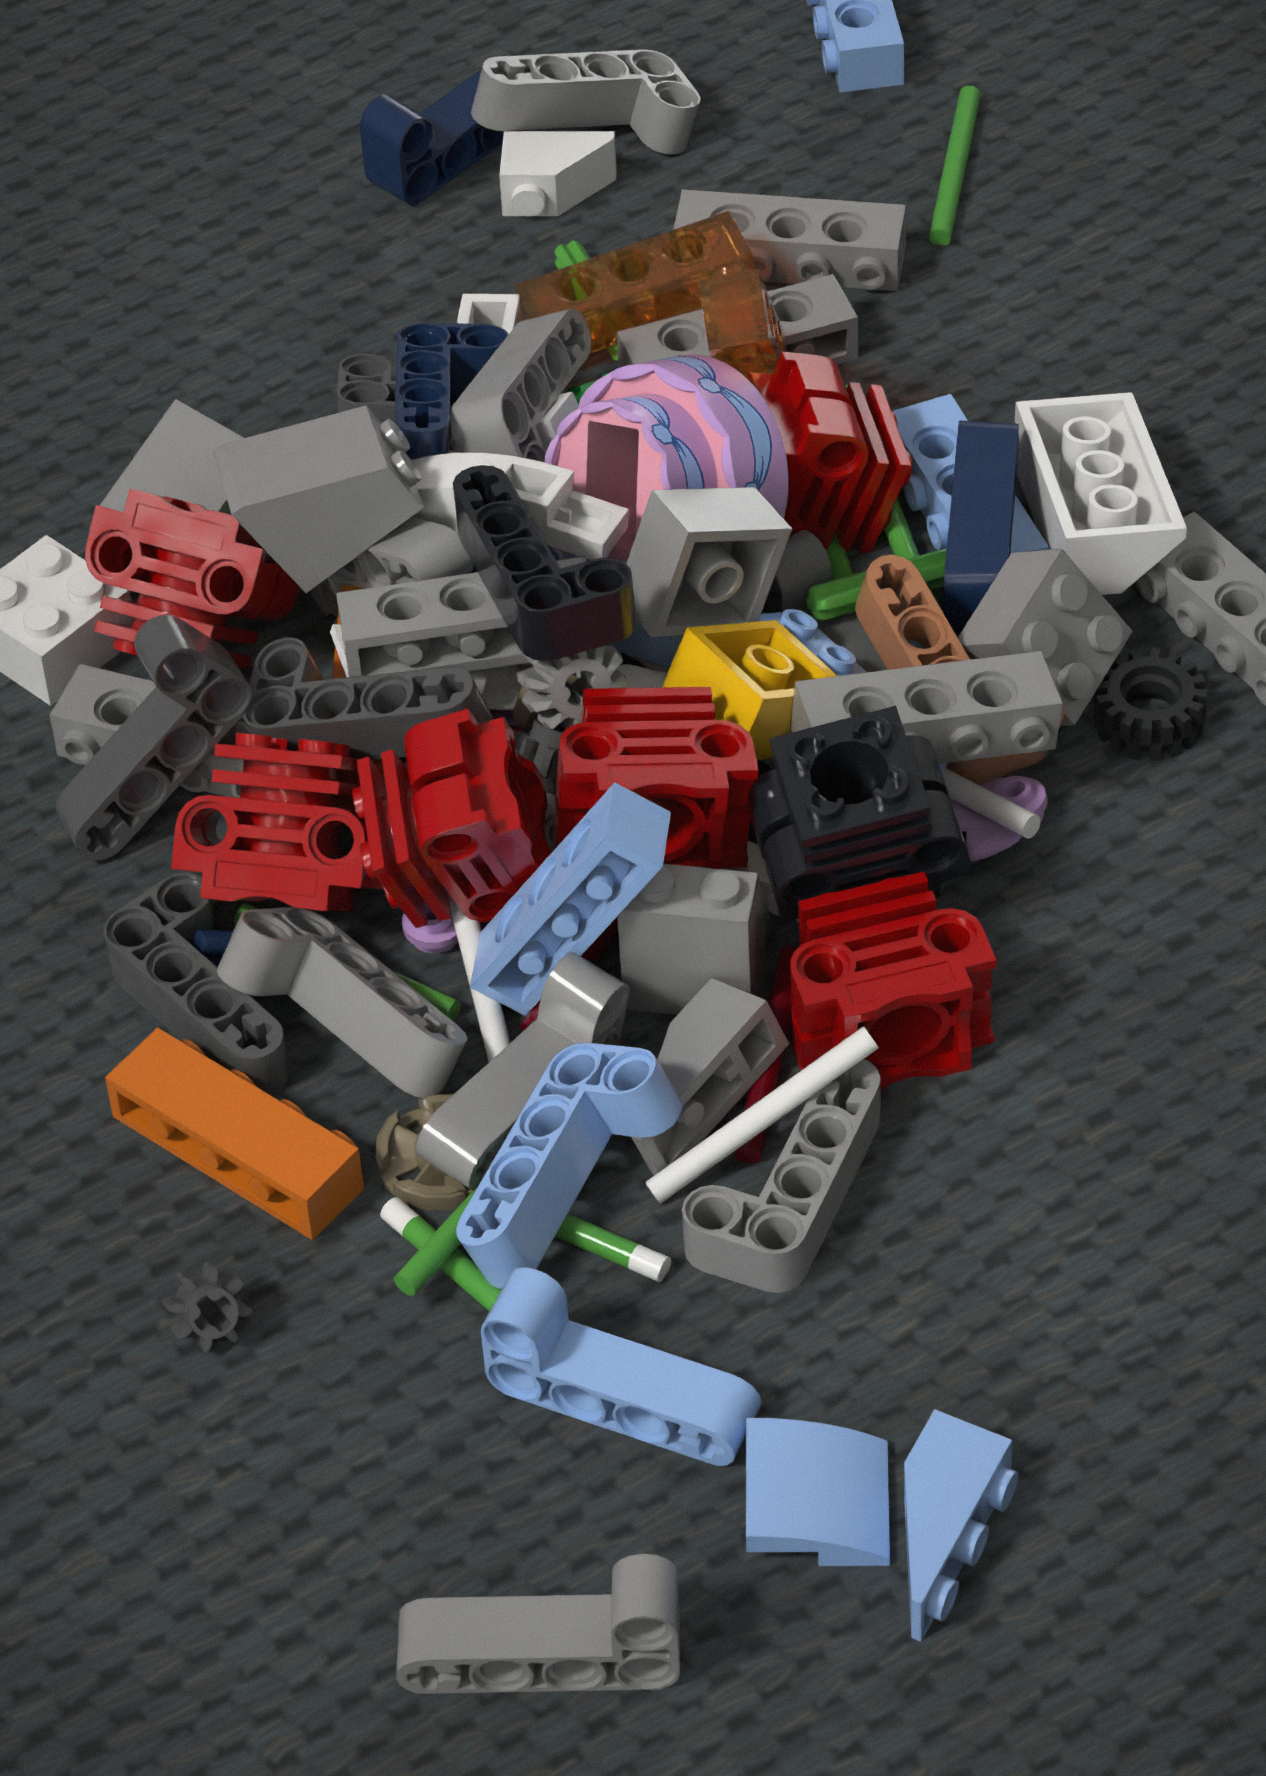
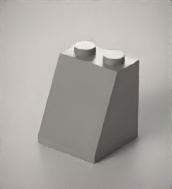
[100,399,244,515]
[213,405,424,593]
[617,864,771,1015]

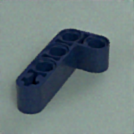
[360,69,521,206]
[395,323,509,460]
[944,420,1019,638]

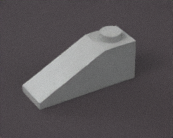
[631,978,789,1176]

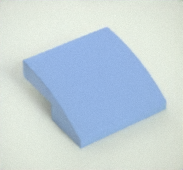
[746,1418,890,1566]

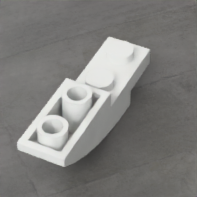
[411,453,629,560]

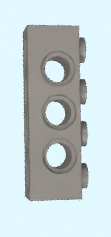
[672,189,906,291]
[617,274,858,378]
[1135,512,1266,706]
[336,557,586,677]
[791,651,1063,764]
[50,664,252,798]

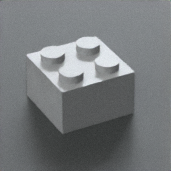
[626,487,792,637]
[958,549,1132,726]

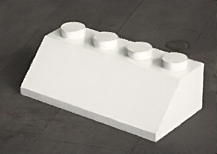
[1015,392,1187,595]

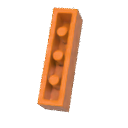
[105,1027,364,1240]

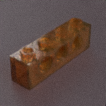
[514,210,760,354]
[698,265,787,378]

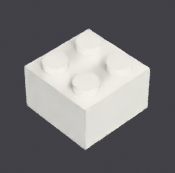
[0,535,133,706]

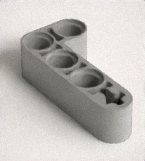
[471,50,701,154]
[450,308,591,462]
[310,516,473,624]
[216,907,468,1098]
[415,952,630,1190]
[682,1059,881,1293]
[396,1554,680,1694]

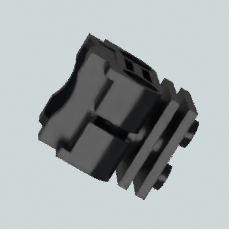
[747,706,970,923]

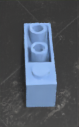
[904,1409,1019,1641]

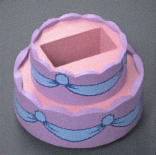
[545,354,788,563]

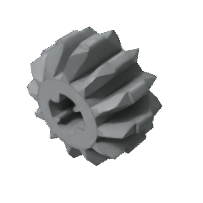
[516,646,628,730]

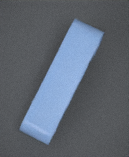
[456,1043,683,1289]
[481,1267,762,1466]

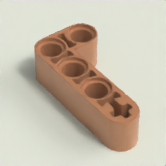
[855,555,1064,785]

